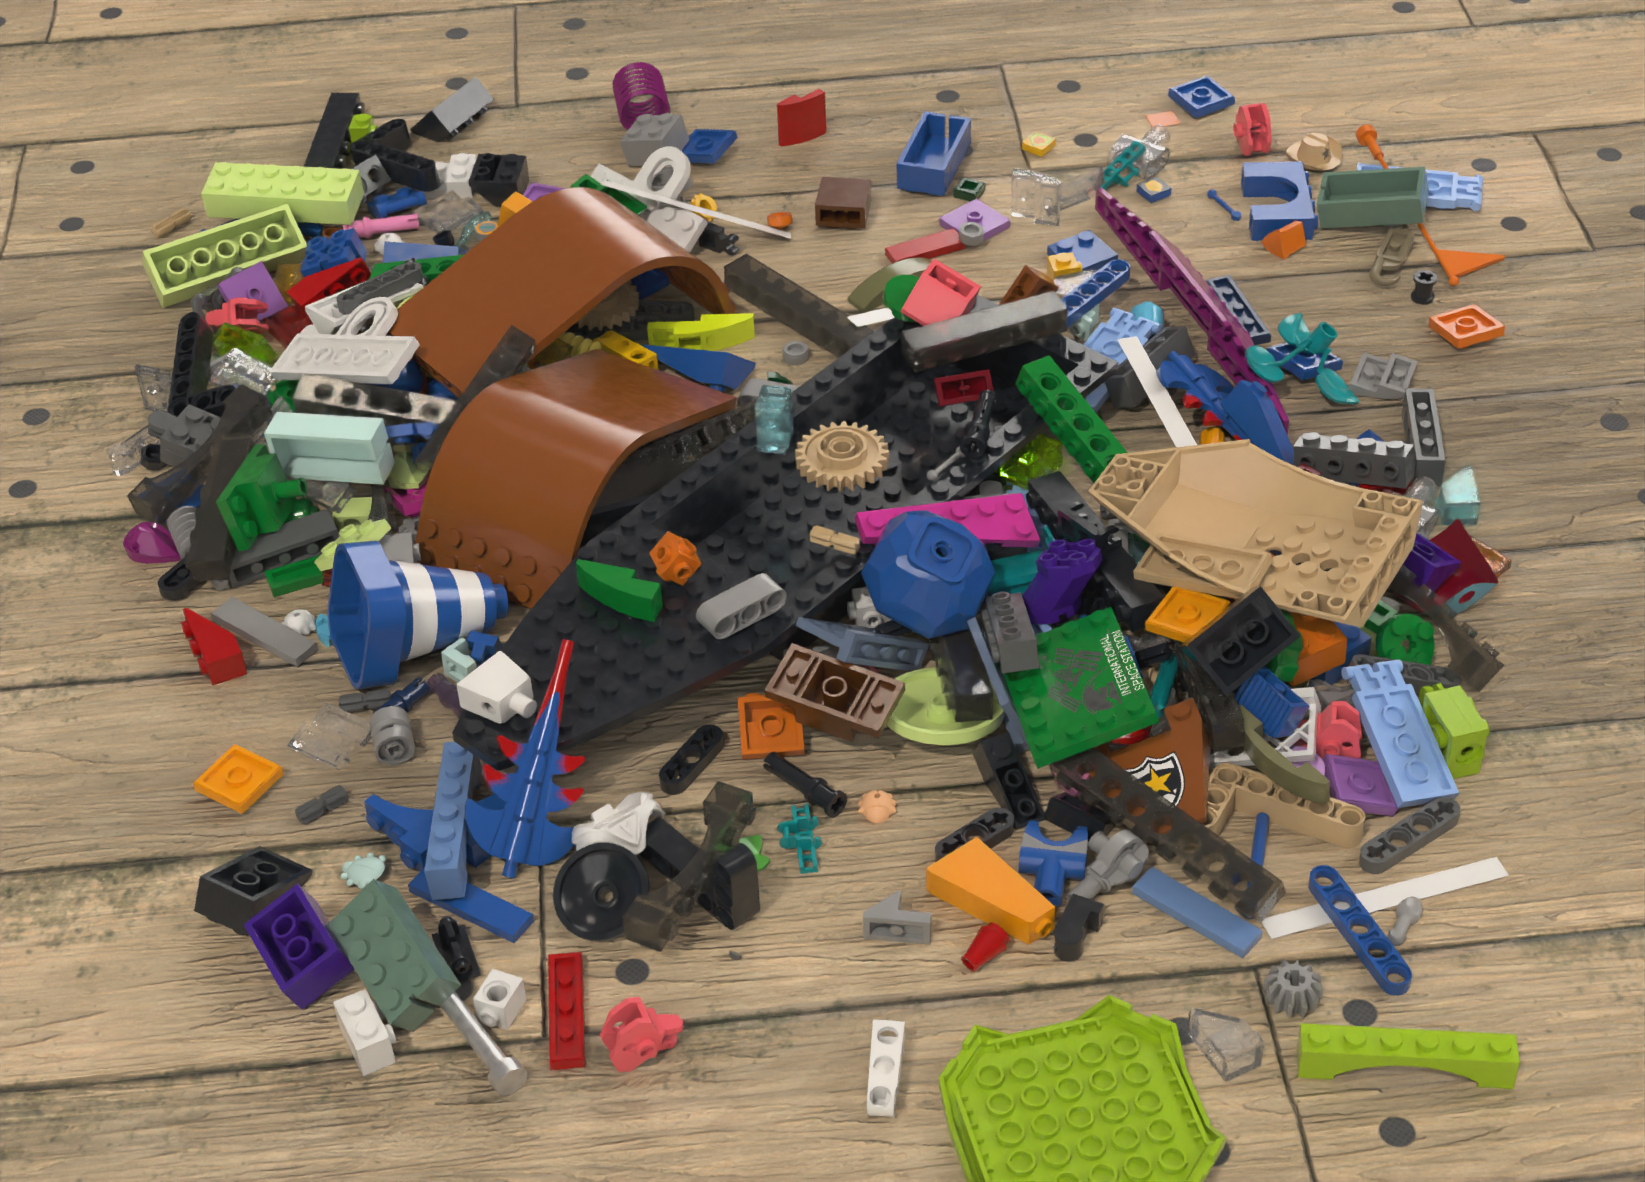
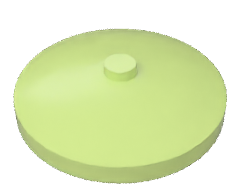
[886,667,1005,745]

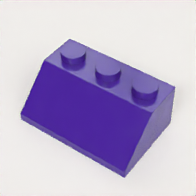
[1392,532,1461,598]

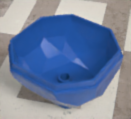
[861,510,995,639]

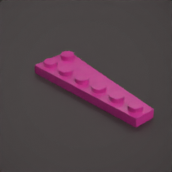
[854,493,1040,547]

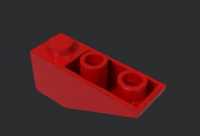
[286,258,371,323]
[181,608,247,686]

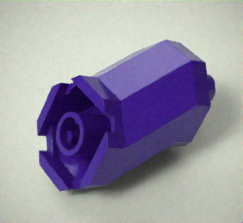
[1022,539,1103,624]

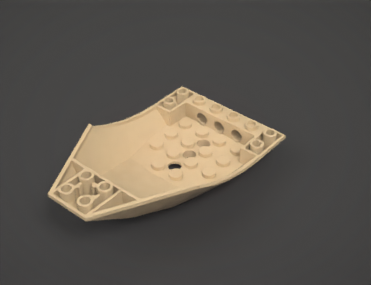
[1088,439,1423,627]

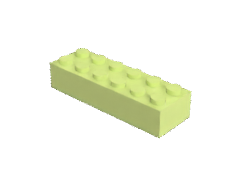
[201,162,364,225]
[142,203,307,308]

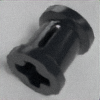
[1411,270,1437,305]

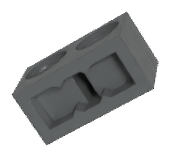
[352,155,391,205]

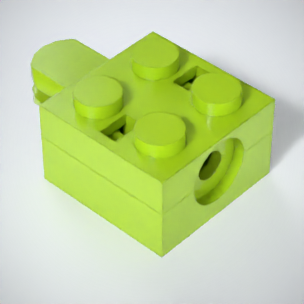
[1419,683,1490,779]

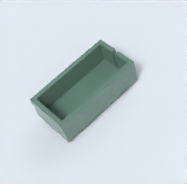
[1317,167,1429,228]
[327,879,461,1032]

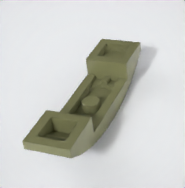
[848,258,932,313]
[1236,705,1330,804]

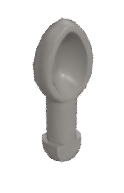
[1388,897,1423,946]

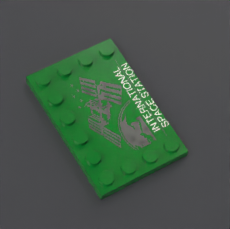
[1003,607,1160,769]

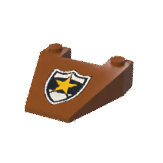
[1078,698,1211,844]

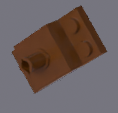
[764,643,906,742]

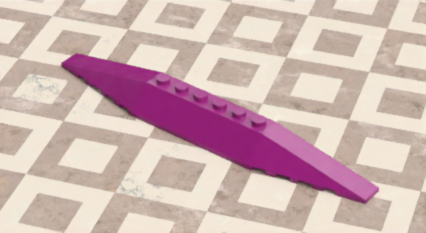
[1095,187,1289,436]

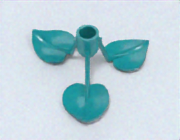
[1245,313,1360,404]

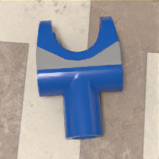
[1018,820,1088,908]

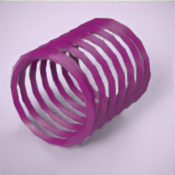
[612,62,670,130]

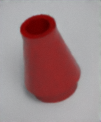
[961,922,1010,972]

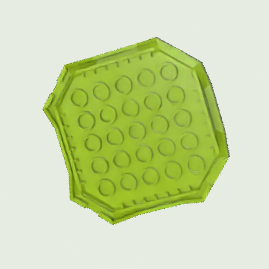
[939,995,1226,1182]

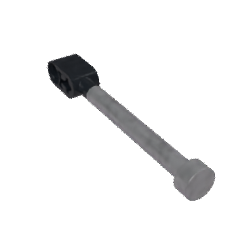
[440,992,527,1096]

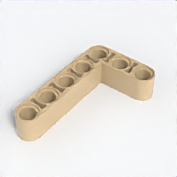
[1187,763,1365,848]

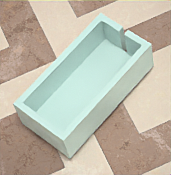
[264,412,395,485]

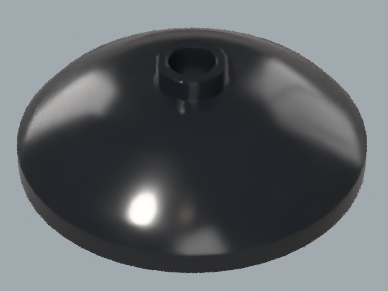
[553,843,650,942]

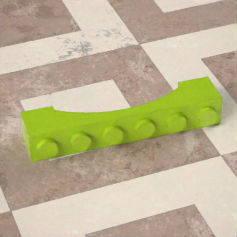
[1296,1023,1520,1089]

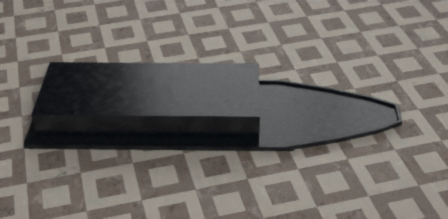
[452,295,1119,771]

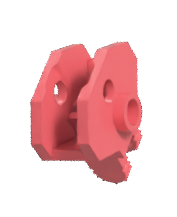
[1233,103,1272,156]
[205,297,269,337]
[1293,701,1362,759]
[600,997,684,1072]

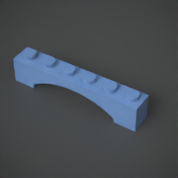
[424,741,482,900]

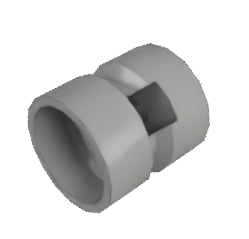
[369,706,416,765]

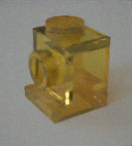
[530,338,574,366]

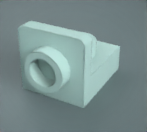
[1069,304,1099,341]
[441,638,477,682]

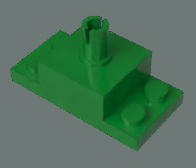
[216,443,308,551]

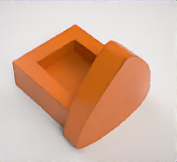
[1261,221,1306,260]

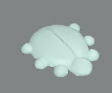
[341,853,386,889]

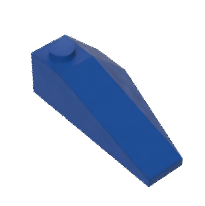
[639,344,756,393]
[1221,380,1294,465]

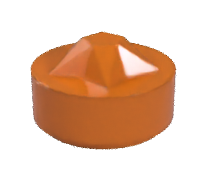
[767,212,793,230]

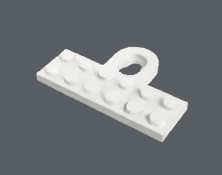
[591,146,708,252]
[269,297,420,384]

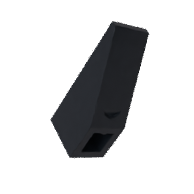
[972,732,1046,830]

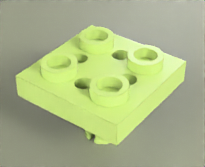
[314,519,391,571]

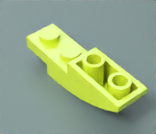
[647,313,755,351]

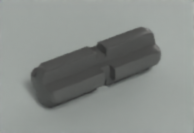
[339,689,391,713]
[295,785,348,824]

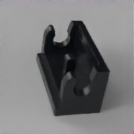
[1057,501,1122,556]

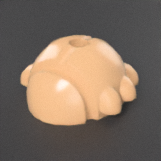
[858,790,897,823]

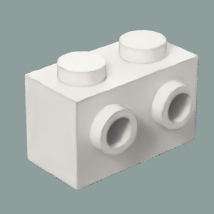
[333,989,397,1076]

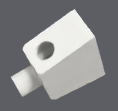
[456,651,537,724]

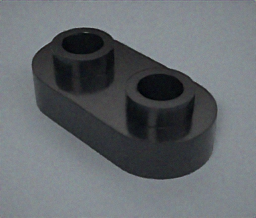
[158,555,209,600]

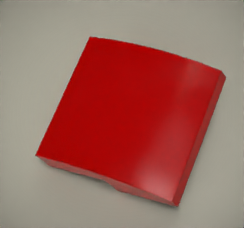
[777,88,827,147]

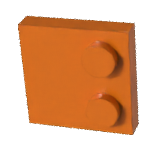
[1429,304,1505,349]

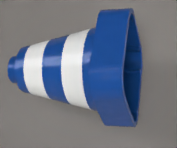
[327,540,508,689]

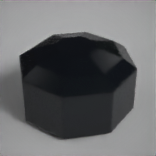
[141,444,167,471]

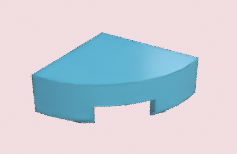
[316,613,333,647]

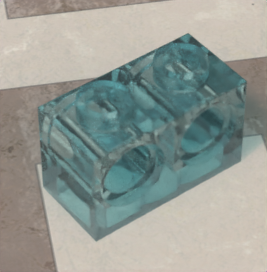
[755,385,793,455]

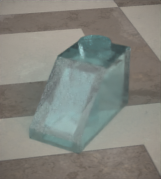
[1434,466,1481,525]

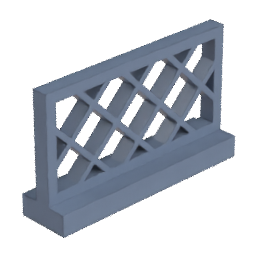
[795,617,929,671]
[967,617,1030,754]

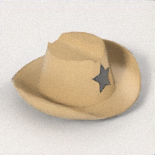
[1286,133,1343,171]

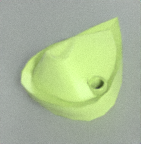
[385,452,429,489]

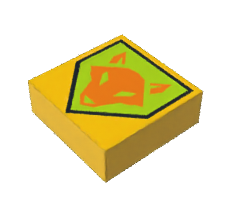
[1022,131,1056,157]

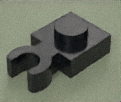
[699,222,740,255]

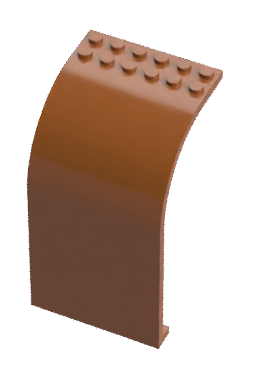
[386,187,737,405]
[415,349,737,609]

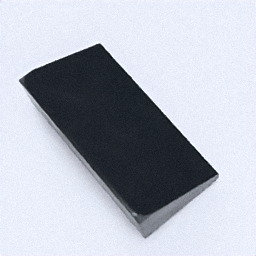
[1045,792,1119,842]

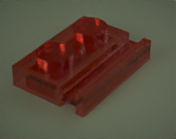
[262,305,313,349]

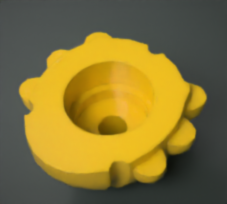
[690,193,717,222]

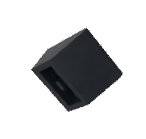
[468,153,529,207]

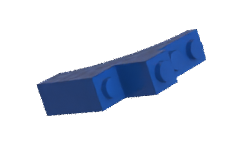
[364,794,504,872]

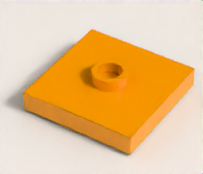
[1145,586,1230,643]
[193,744,284,814]

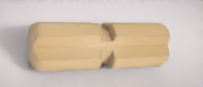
[151,208,191,238]
[810,525,860,555]

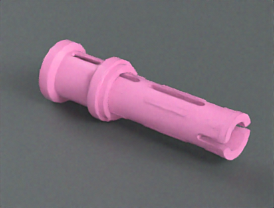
[342,213,419,239]

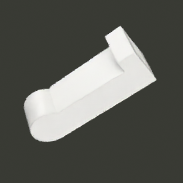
[867,1019,905,1117]

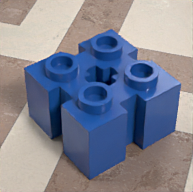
[300,228,367,278]

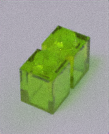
[212,322,277,375]
[1000,433,1063,490]

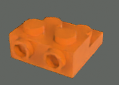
[737,693,805,760]

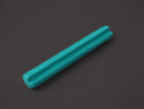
[1150,653,1181,718]

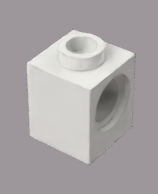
[473,969,526,1030]

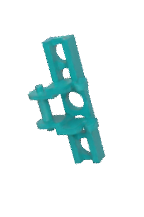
[1091,140,1146,190]
[777,804,822,874]

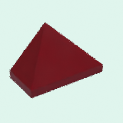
[933,369,994,407]

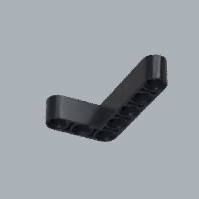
[350,119,441,192]
[168,312,251,422]
[639,817,760,930]

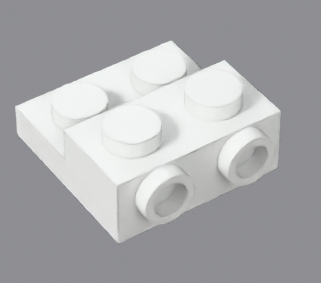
[424,153,476,199]

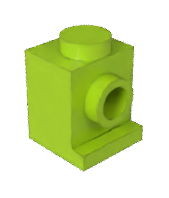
[349,114,378,143]

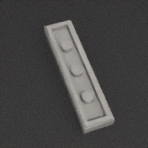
[211,597,318,667]

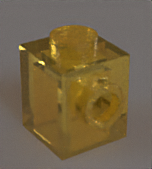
[274,264,304,303]

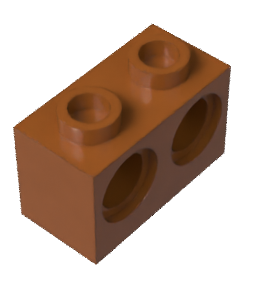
[999,265,1059,322]

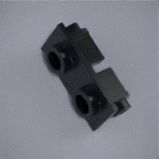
[431,916,481,982]

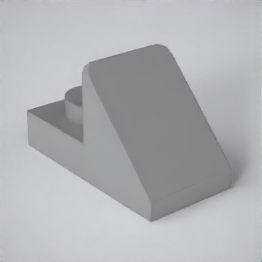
[863,891,931,945]

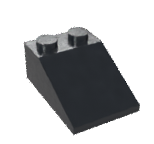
[194,846,312,936]

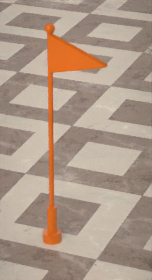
[1355,124,1505,286]

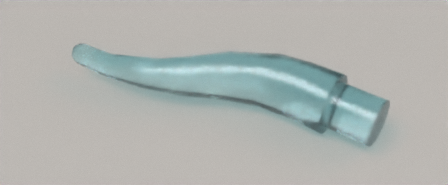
[455,211,492,248]

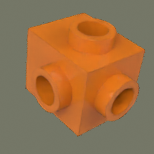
[649,531,702,586]

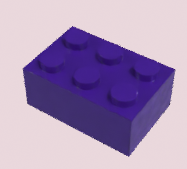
[243,883,355,1010]

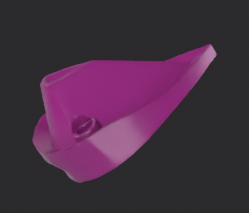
[123,521,181,564]

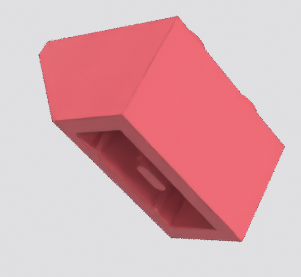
[901,259,981,340]

